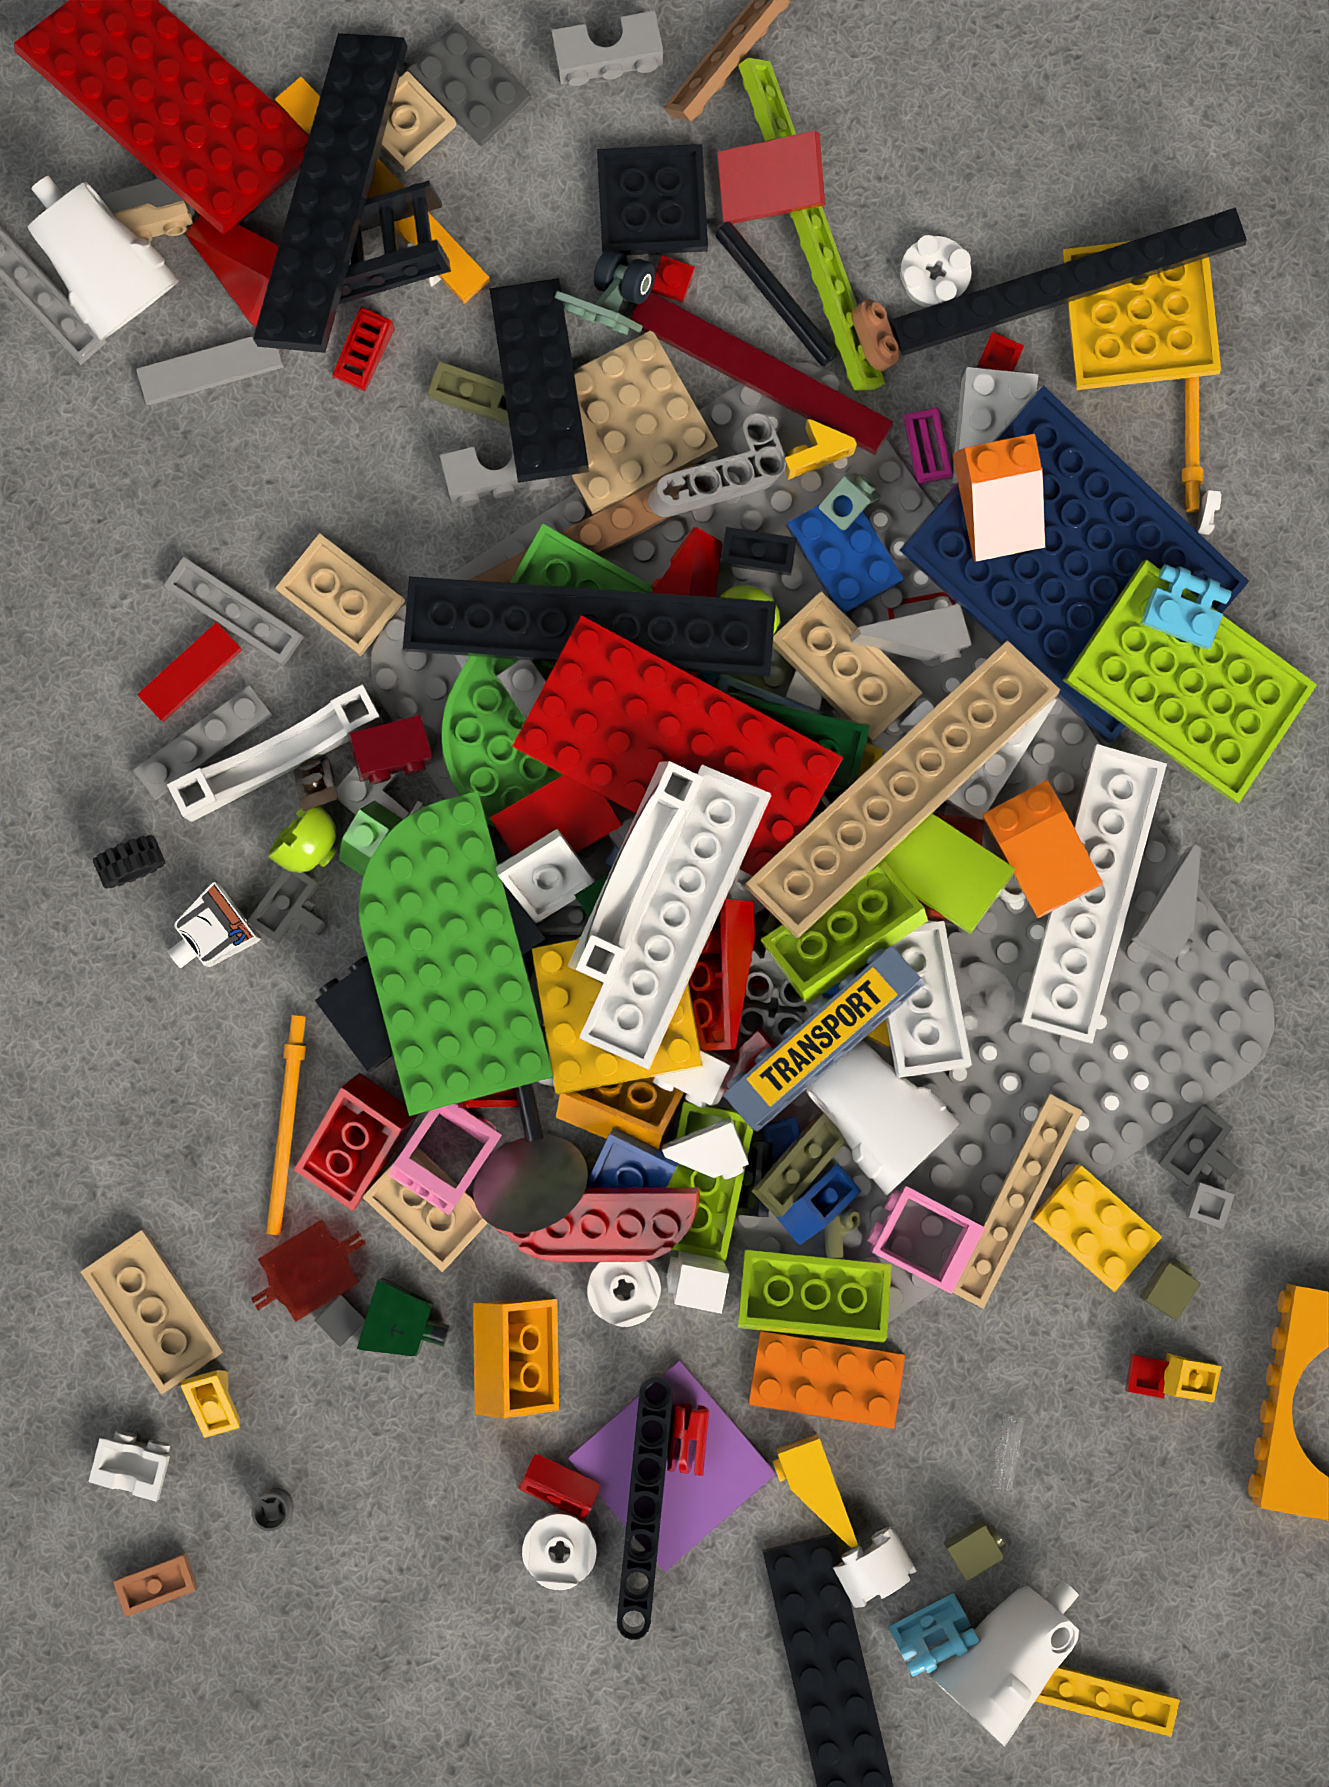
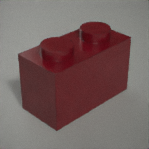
[349,715,432,784]

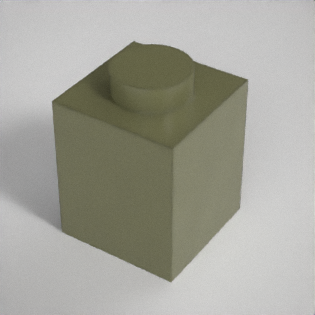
[1139,1259,1201,1321]
[943,1519,1005,1581]

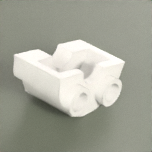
[89,1431,170,1502]
[833,1527,917,1608]

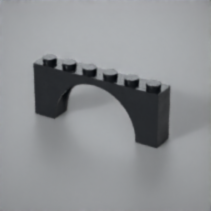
[315,881,547,1072]

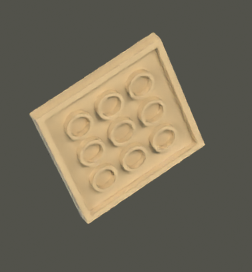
[570,331,719,516]

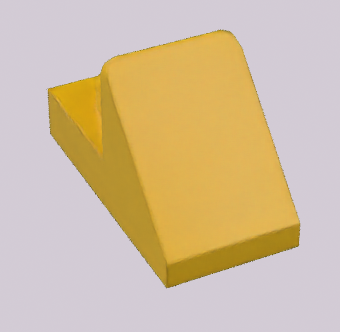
[784,419,857,480]
[1163,1353,1222,1402]
[181,1370,240,1438]

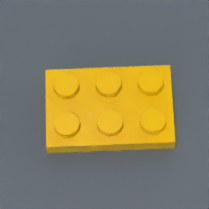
[1030,1164,1162,1292]

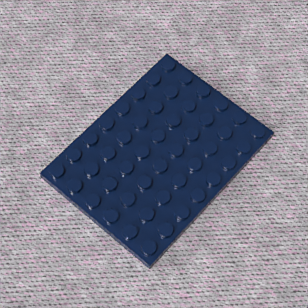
[899,385,1249,743]

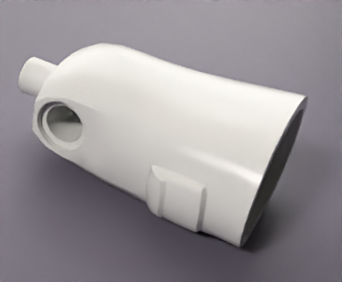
[27,176,180,341]
[806,1040,961,1196]
[930,1580,1079,1747]

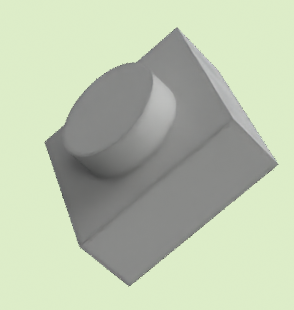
[1186,1182,1235,1229]

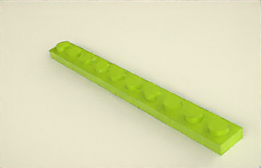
[738,58,885,390]

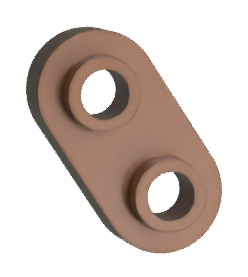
[852,299,899,371]

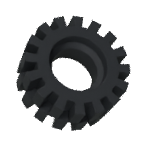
[93,835,166,889]

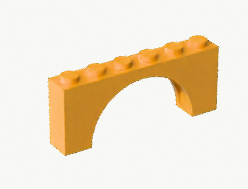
[1248,1283,1329,1521]

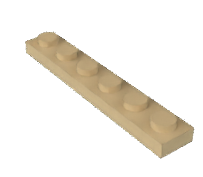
[952,1094,1083,1309]

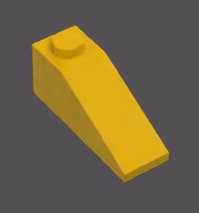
[773,1434,858,1548]

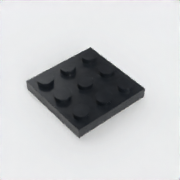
[597,144,708,255]

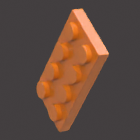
[748,1330,905,1429]

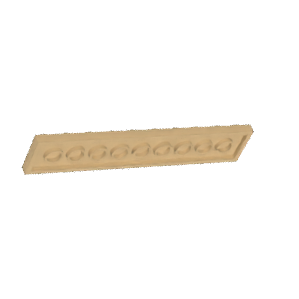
[746,640,1060,939]

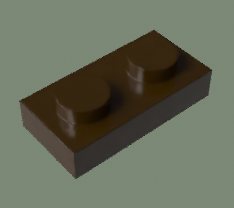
[294,758,338,811]

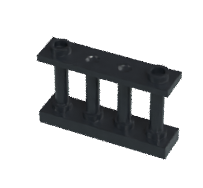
[338,180,451,305]

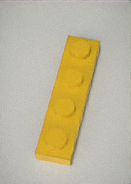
[1035,1666,1180,1737]

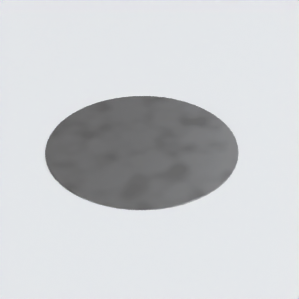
[473,1134,588,1233]

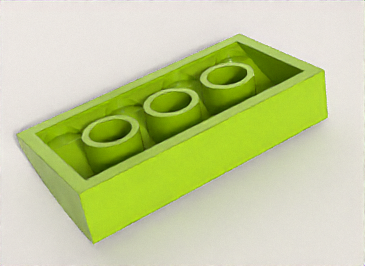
[883,813,1015,934]
[761,859,928,1005]
[667,1098,753,1261]
[737,1250,892,1343]

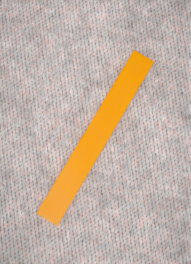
[275,77,490,304]

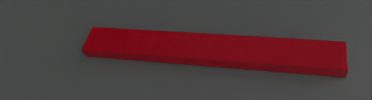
[629,292,894,455]

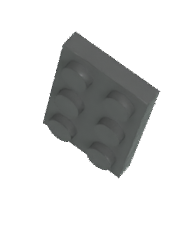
[407,22,531,147]

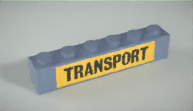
[723,946,925,1132]

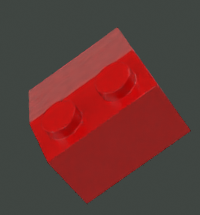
[294,1072,418,1211]

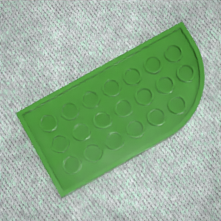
[441,523,652,831]
[359,791,554,1116]

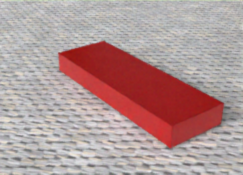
[137,622,242,722]

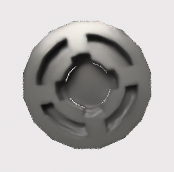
[251,1488,294,1531]

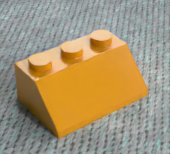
[556,1077,685,1151]
[473,1299,559,1418]

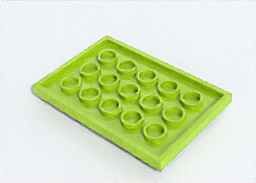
[1063,560,1317,803]

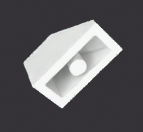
[662,1117,749,1179]

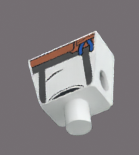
[167,882,261,968]

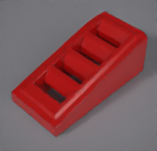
[332,307,395,392]

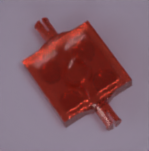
[251,1219,366,1322]

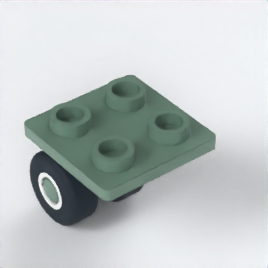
[555,249,655,335]

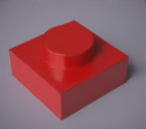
[651,255,695,303]
[976,332,1024,372]
[1125,1354,1169,1399]

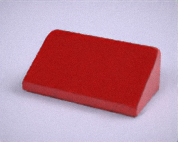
[518,1454,601,1520]

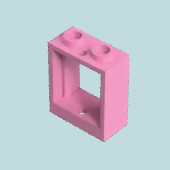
[387,1103,502,1215]
[867,1185,985,1294]

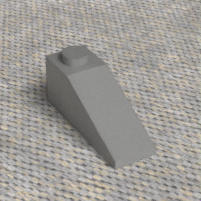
[849,604,972,664]
[1130,844,1201,962]

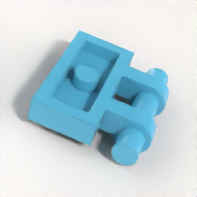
[1140,564,1231,649]
[888,1592,980,1677]

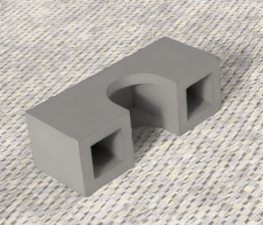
[551,10,663,86]
[440,438,555,507]

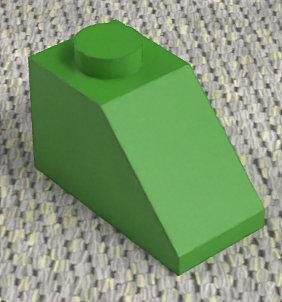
[339,800,403,877]

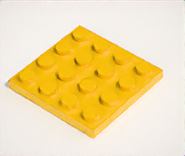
[1062,241,1221,390]
[532,939,703,1095]

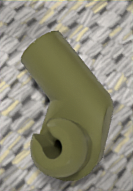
[824,1207,861,1258]

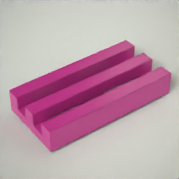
[903,408,953,485]

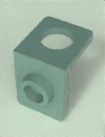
[819,473,881,530]

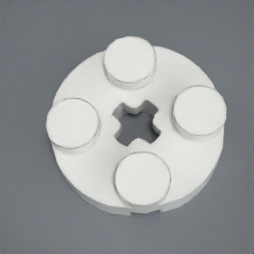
[900,235,971,307]
[587,1261,661,1327]
[522,1512,597,1590]

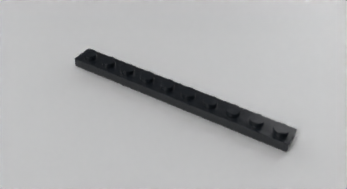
[892,207,1247,356]

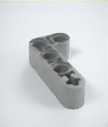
[648,413,787,517]

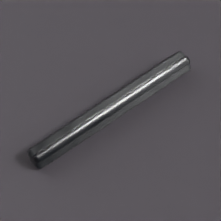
[716,222,836,366]

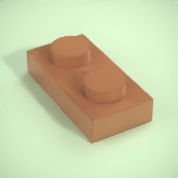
[113,1553,198,1618]

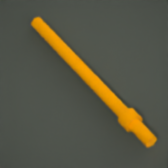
[1181,377,1203,513]
[266,1015,306,1235]

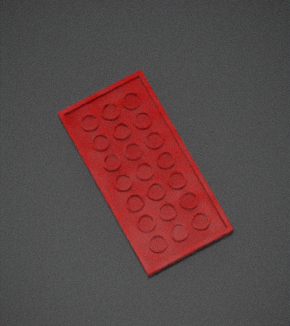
[14,0,309,235]
[512,615,843,876]

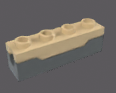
[39,179,194,242]

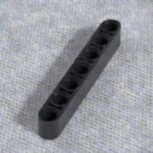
[617,1373,673,1640]

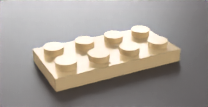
[773,591,923,744]
[80,1229,225,1395]

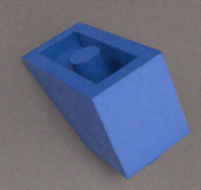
[776,1163,861,1245]

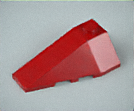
[185,215,279,327]
[650,527,722,677]
[688,899,755,1051]

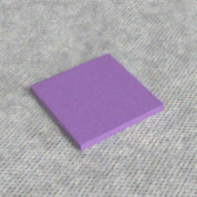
[568,1359,776,1572]

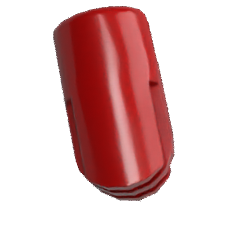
[667,1403,709,1476]

